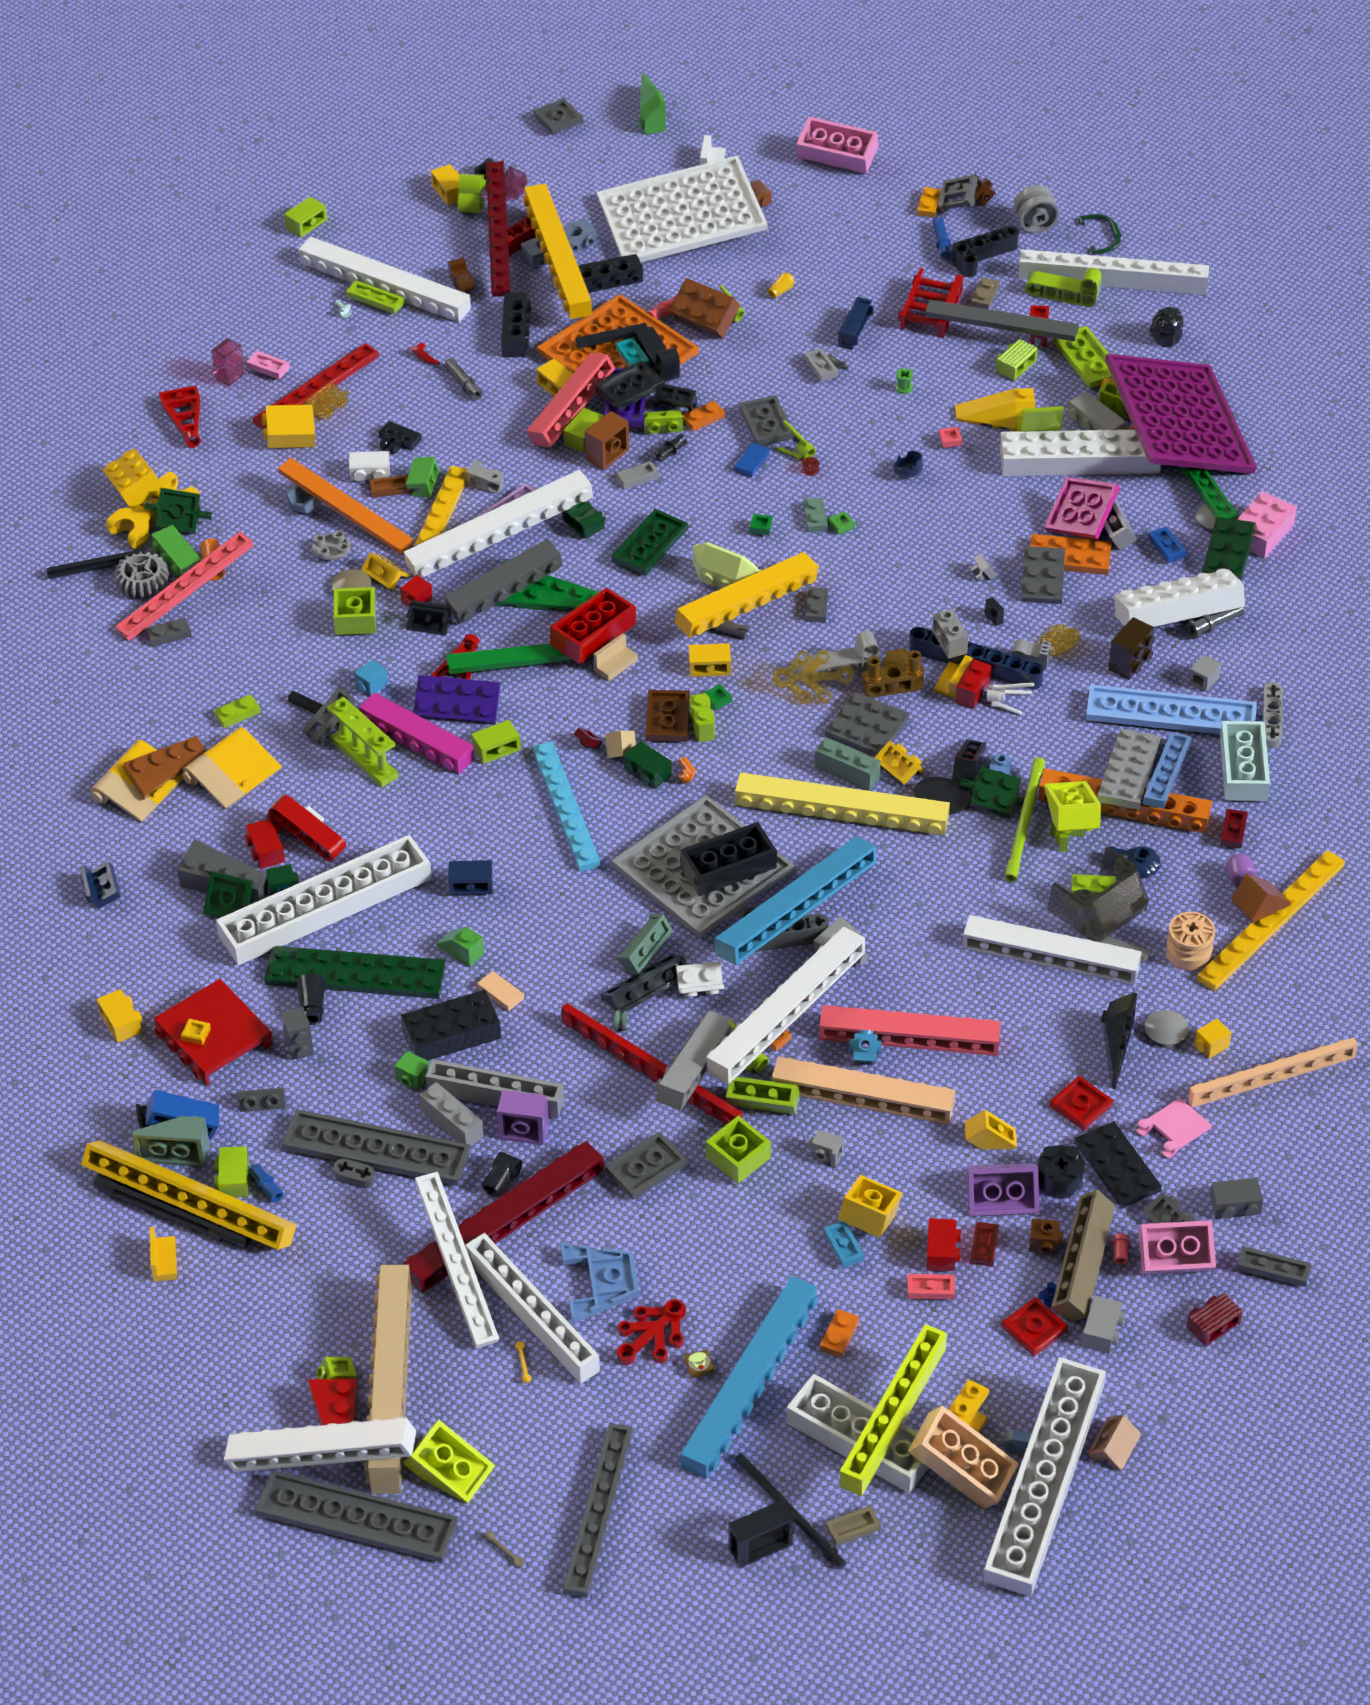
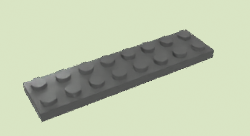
[282,1109,471,1186]
[255,1470,459,1563]

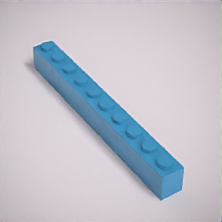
[715,837,876,965]
[681,1276,819,1479]

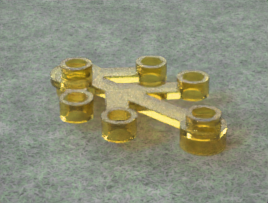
[773,650,854,704]

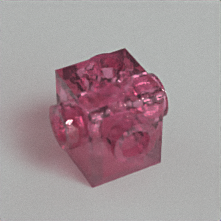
[505,166,528,200]

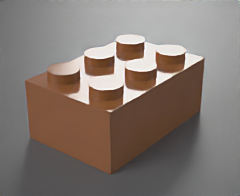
[669,278,740,339]

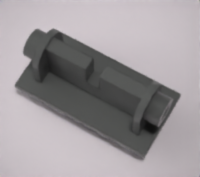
[238,1087,285,1112]

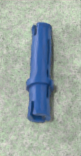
[932,216,952,260]

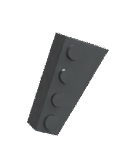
[178,839,268,904]

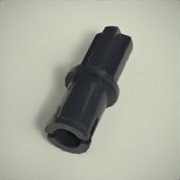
[655,434,687,462]

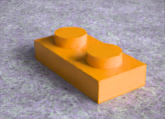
[917,187,942,218]

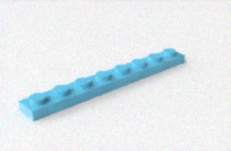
[532,741,600,872]

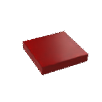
[1049,1076,1114,1131]
[1001,1297,1069,1356]

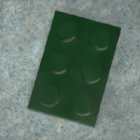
[1202,517,1257,580]

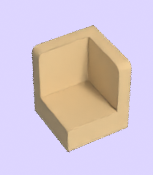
[605,731,636,758]

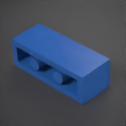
[146,1090,219,1140]

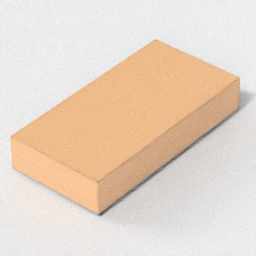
[477,971,524,1011]

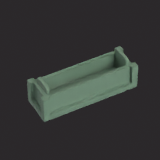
[616,914,673,974]

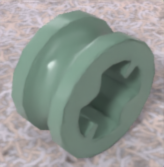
[614,1010,627,1031]

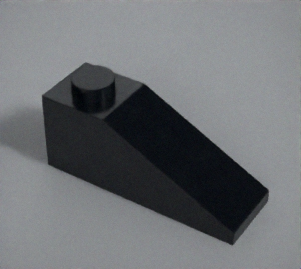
[952,739,987,783]

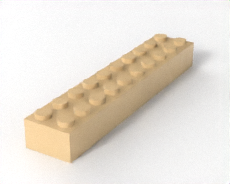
[364,1265,412,1494]

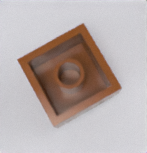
[585,411,629,471]

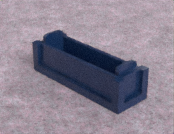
[838,297,874,350]

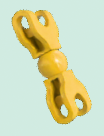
[106,471,200,550]

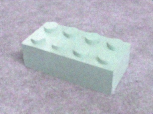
[1220,721,1270,801]

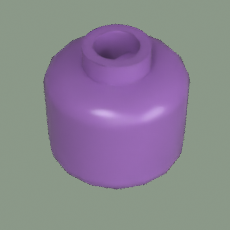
[1225,853,1257,886]

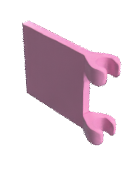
[1136,1098,1212,1159]

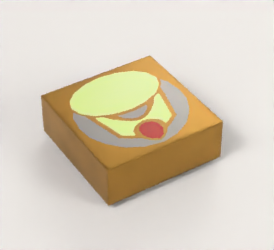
[684,1349,714,1379]

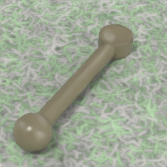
[485,1531,524,1568]

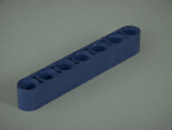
[909,627,1044,690]

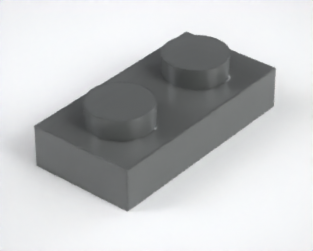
[806,587,828,623]
[146,618,192,647]

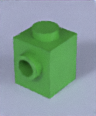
[394,1051,430,1091]

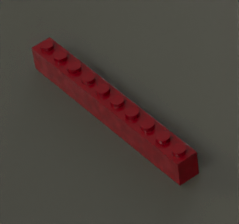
[403,1141,604,1293]

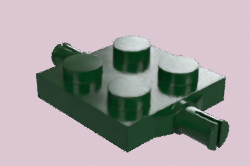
[143,488,212,534]
[959,766,1025,818]

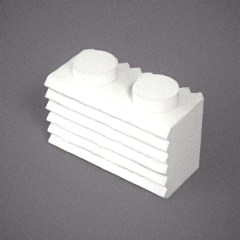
[349,451,390,481]

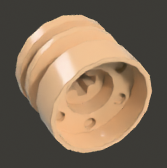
[1166,911,1215,971]

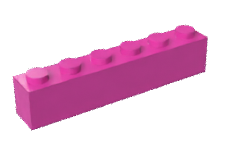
[359,692,474,774]

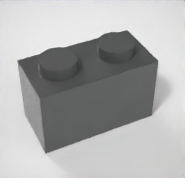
[281,1006,314,1060]
[1210,1178,1263,1218]

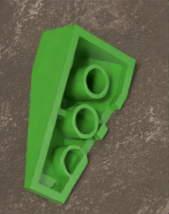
[637,74,666,135]

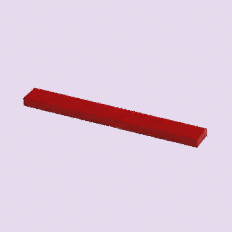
[253,343,379,430]

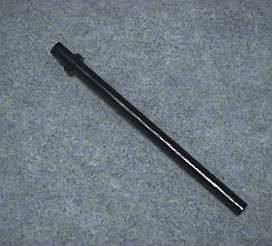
[735,1453,846,1569]

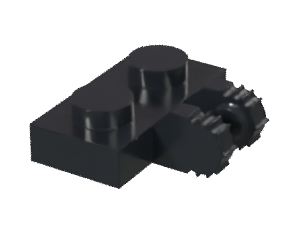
[378,421,422,454]

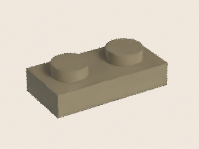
[971,277,1000,309]

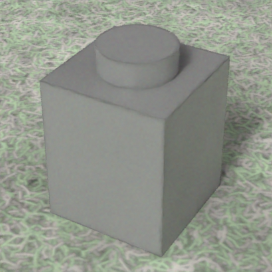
[1189,655,1221,692]

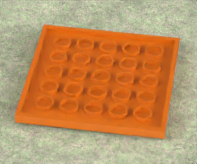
[537,294,699,400]

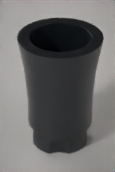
[296,974,327,1025]

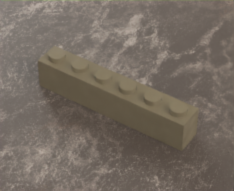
[1051,1189,1115,1323]

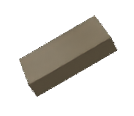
[826,1505,881,1547]

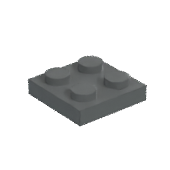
[534,98,583,135]

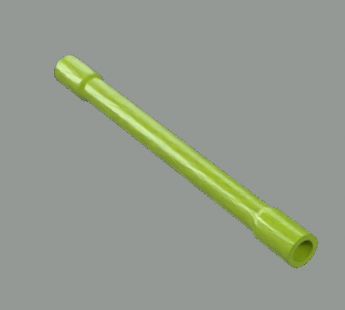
[1004,757,1045,882]

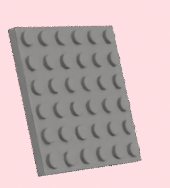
[612,795,795,938]

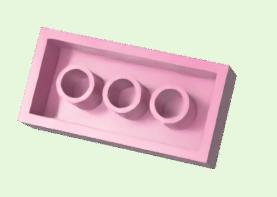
[797,117,878,174]

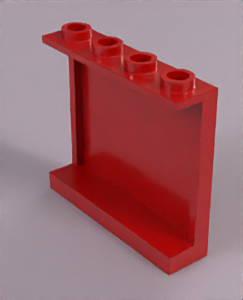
[154,978,273,1086]

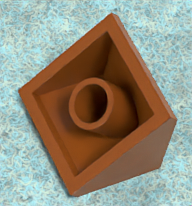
[1231,873,1291,923]

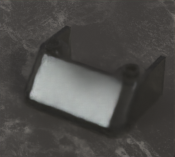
[1047,847,1149,941]

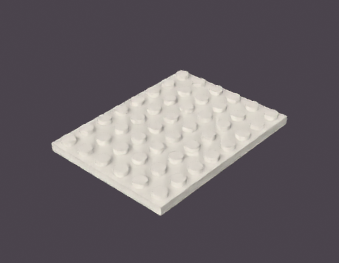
[597,155,768,262]

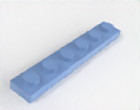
[1143,732,1192,809]

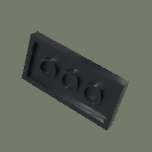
[1074,1121,1162,1209]

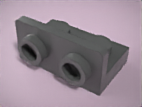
[1143,1192,1197,1223]

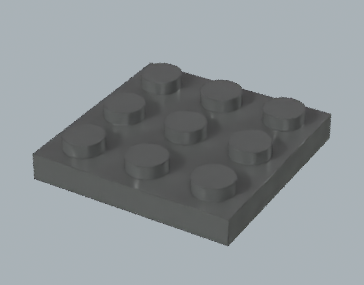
[825,691,910,757]

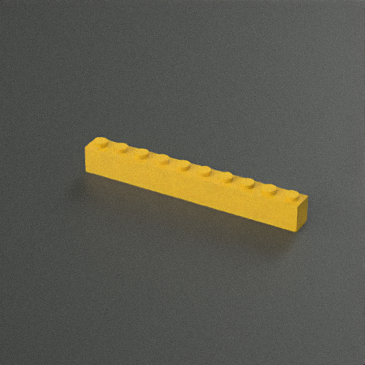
[522,183,592,319]
[81,1140,297,1250]

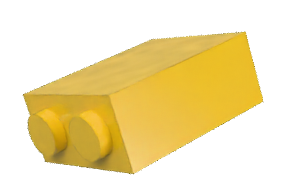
[262,405,315,448]

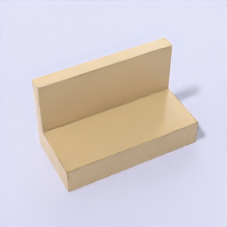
[594,633,638,681]

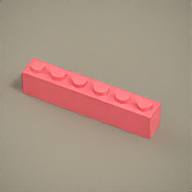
[526,353,615,447]

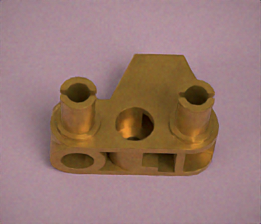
[861,648,924,697]

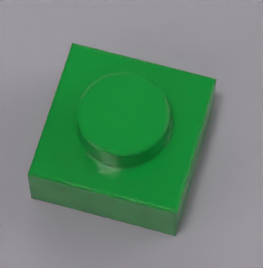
[750,514,773,536]
[704,684,732,711]

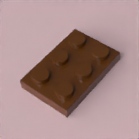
[646,690,690,742]

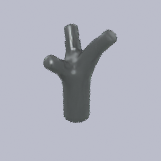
[827,354,849,374]

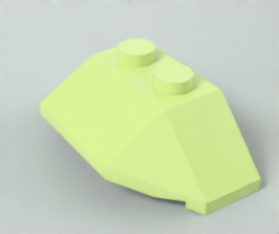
[692,542,762,589]

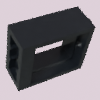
[728,1500,795,1569]

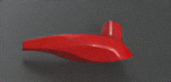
[410,342,440,365]

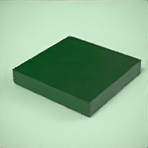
[203,871,254,918]

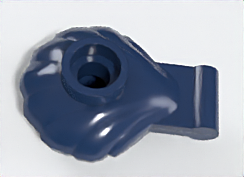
[1105,846,1161,879]

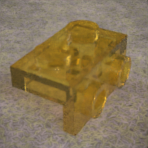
[303,381,350,421]

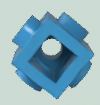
[849,1030,882,1064]

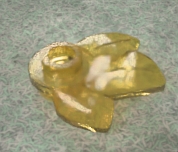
[1039,624,1080,657]

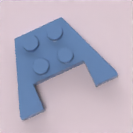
[560,1243,640,1323]

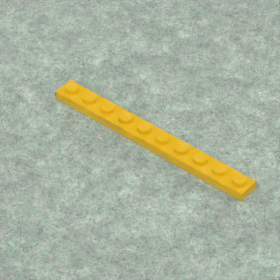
[1197,850,1345,991]

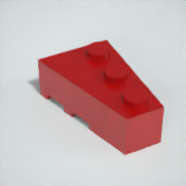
[308,1379,358,1426]

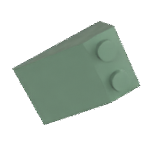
[132,1116,210,1167]

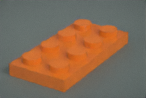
[1030,534,1112,575]

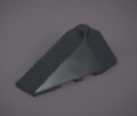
[1101,992,1138,1089]

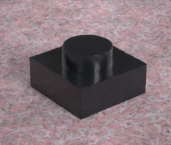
[984,597,1004,626]

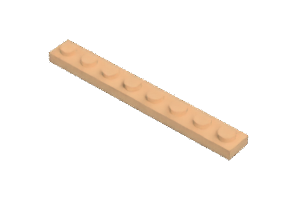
[1188,1037,1358,1108]

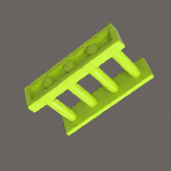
[327,697,399,787]

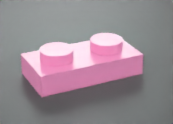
[246,351,290,379]

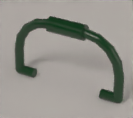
[1078,214,1122,255]

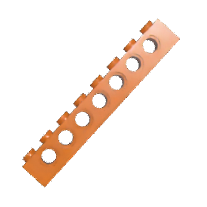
[1038,768,1212,834]

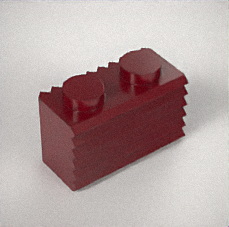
[1186,1293,1243,1346]

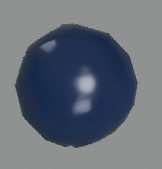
[893,451,923,478]

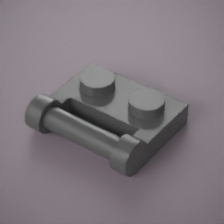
[938,174,978,213]

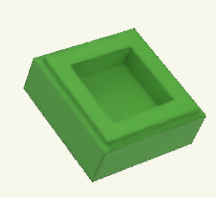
[828,511,855,535]

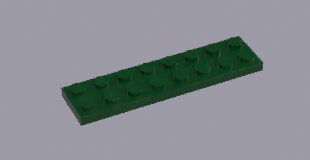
[264,946,446,999]

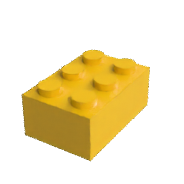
[102,448,164,508]

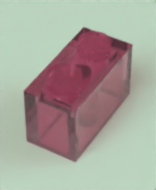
[211,338,245,387]

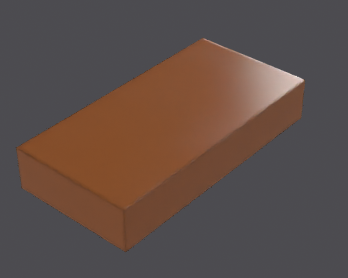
[369,475,411,498]

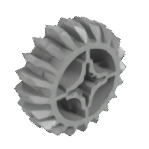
[114,552,169,599]

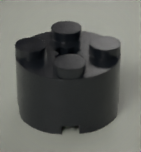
[1038,1145,1085,1199]

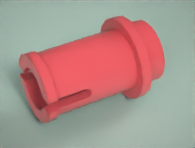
[1111,1234,1130,1265]

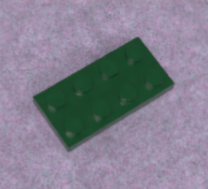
[611,509,689,576]

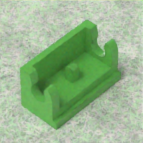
[406,457,440,498]

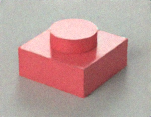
[939,427,962,448]

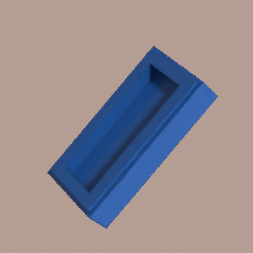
[734,442,770,477]

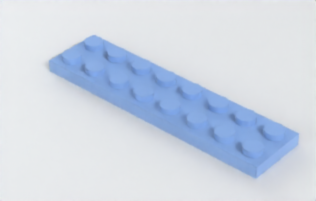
[1086,684,1257,734]

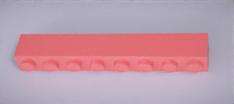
[819,1005,1001,1056]

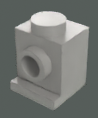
[807,1129,844,1168]

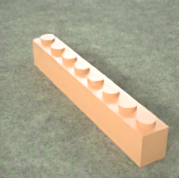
[772,1056,955,1125]

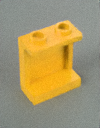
[948,1379,989,1434]

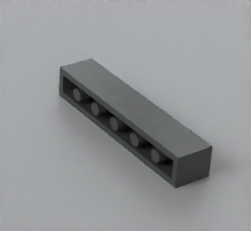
[445,539,563,624]

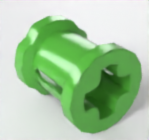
[895,368,913,394]

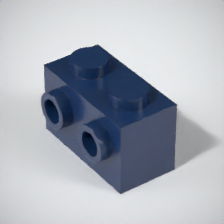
[448,860,493,895]

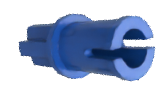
[248,1164,284,1203]

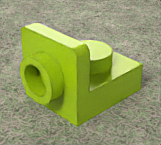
[316,1357,357,1379]

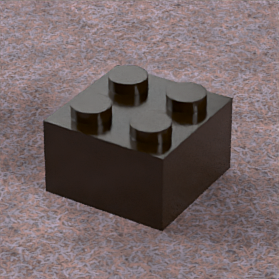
[1108,617,1155,680]

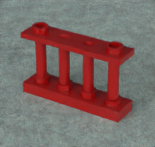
[898,268,964,338]

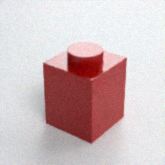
[400,575,433,607]

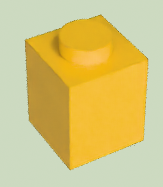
[1194,1019,1232,1058]

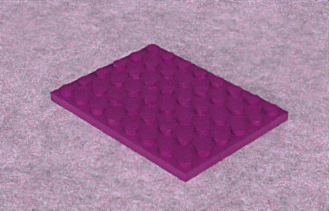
[1105,354,1257,474]

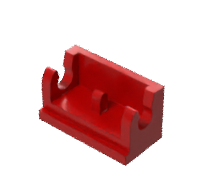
[1030,305,1050,347]

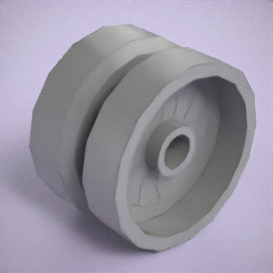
[1014,185,1060,233]

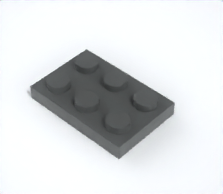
[739,395,794,445]
[1021,546,1065,604]
[605,1131,688,1200]

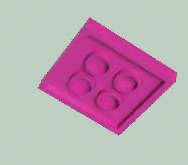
[1044,477,1120,539]

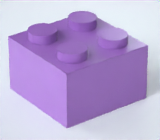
[497,1090,549,1145]

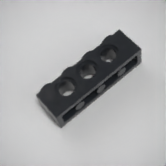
[578,253,643,293]
[501,293,531,357]

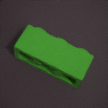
[151,525,202,578]

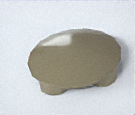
[331,569,371,591]

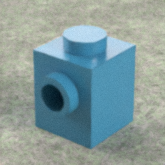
[355,660,388,696]

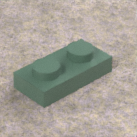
[803,498,828,532]

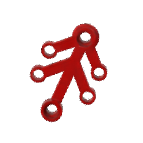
[617,1299,686,1365]

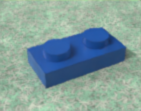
[1148,526,1187,563]

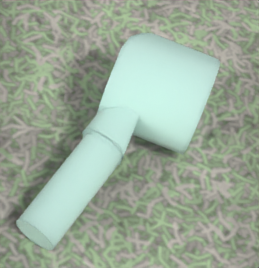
[335,300,352,319]

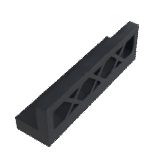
[600,954,687,1013]

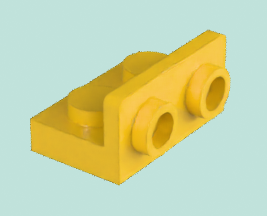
[874,741,924,785]

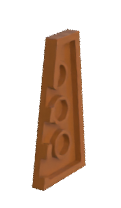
[123,736,206,800]

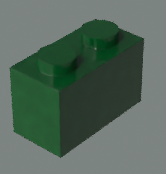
[623,741,672,789]

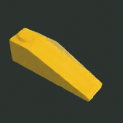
[955,388,1035,432]

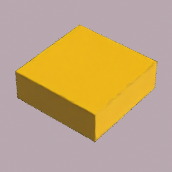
[181,1019,211,1045]

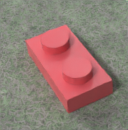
[907,1274,955,1300]

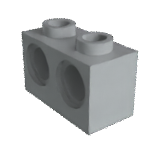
[932,609,968,659]

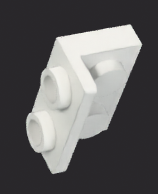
[676,961,724,997]

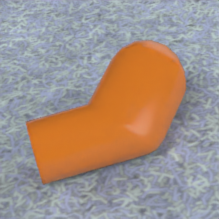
[678,757,696,783]

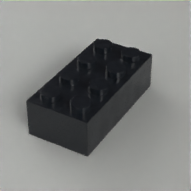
[680,822,777,896]
[401,990,501,1061]

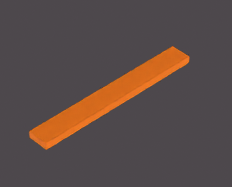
[278,457,414,555]

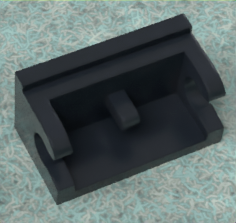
[653,384,697,412]
[406,600,452,636]

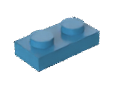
[823,1221,864,1268]

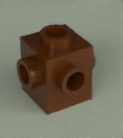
[974,174,996,206]
[1029,1219,1064,1254]

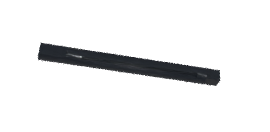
[93,1174,250,1250]

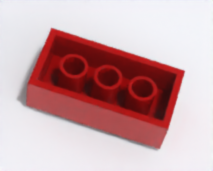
[550,587,636,664]

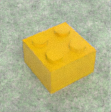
[838,1175,903,1238]

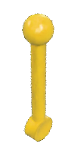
[515,1341,531,1383]

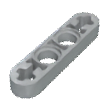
[1263,682,1283,748]

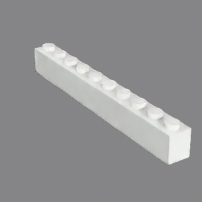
[298,236,471,322]
[1018,249,1209,295]
[404,469,593,578]
[706,927,865,1084]

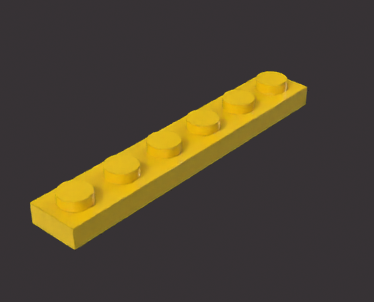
[414,466,468,547]

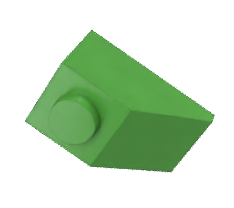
[436,927,484,967]

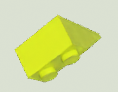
[1044,781,1101,833]
[403,1420,495,1504]

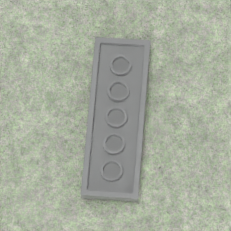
[1097,729,1161,810]

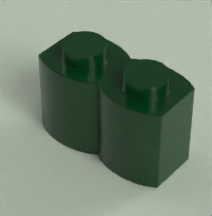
[561,501,605,539]

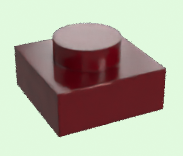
[574,727,603,748]

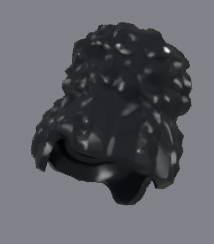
[1149,307,1184,347]

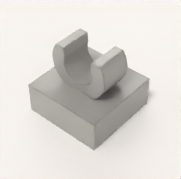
[970,554,998,582]

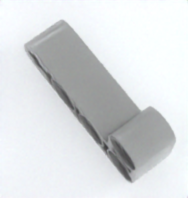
[796,631,879,684]

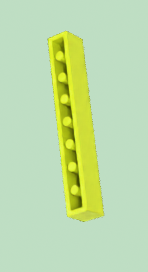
[839,1324,947,1497]

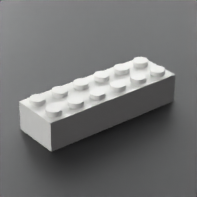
[1114,569,1245,627]
[787,1374,929,1493]

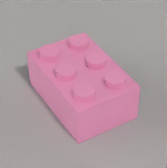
[1237,491,1297,558]
[1138,1220,1216,1275]

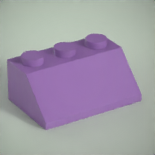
[966,1163,1040,1216]

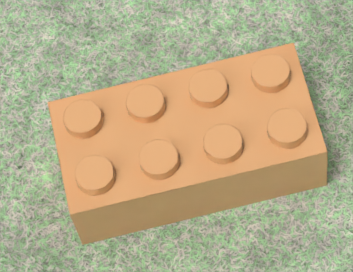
[908,1406,1019,1509]

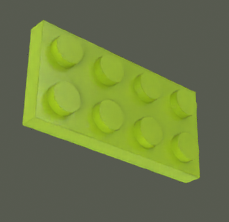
[1053,326,1113,389]

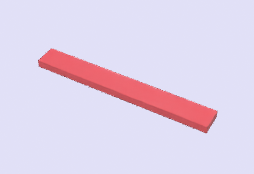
[115,531,254,641]

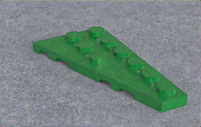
[495,561,599,612]

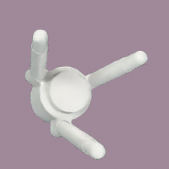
[987,683,1034,715]

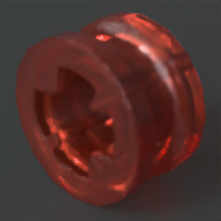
[802,457,819,476]

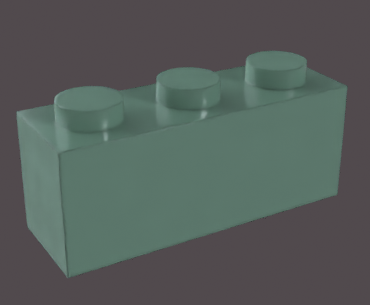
[815,737,881,791]

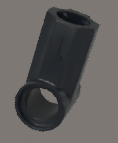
[482,1151,523,1197]

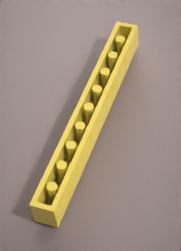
[735,772,950,836]

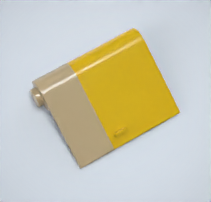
[182,727,282,810]
[90,740,183,823]

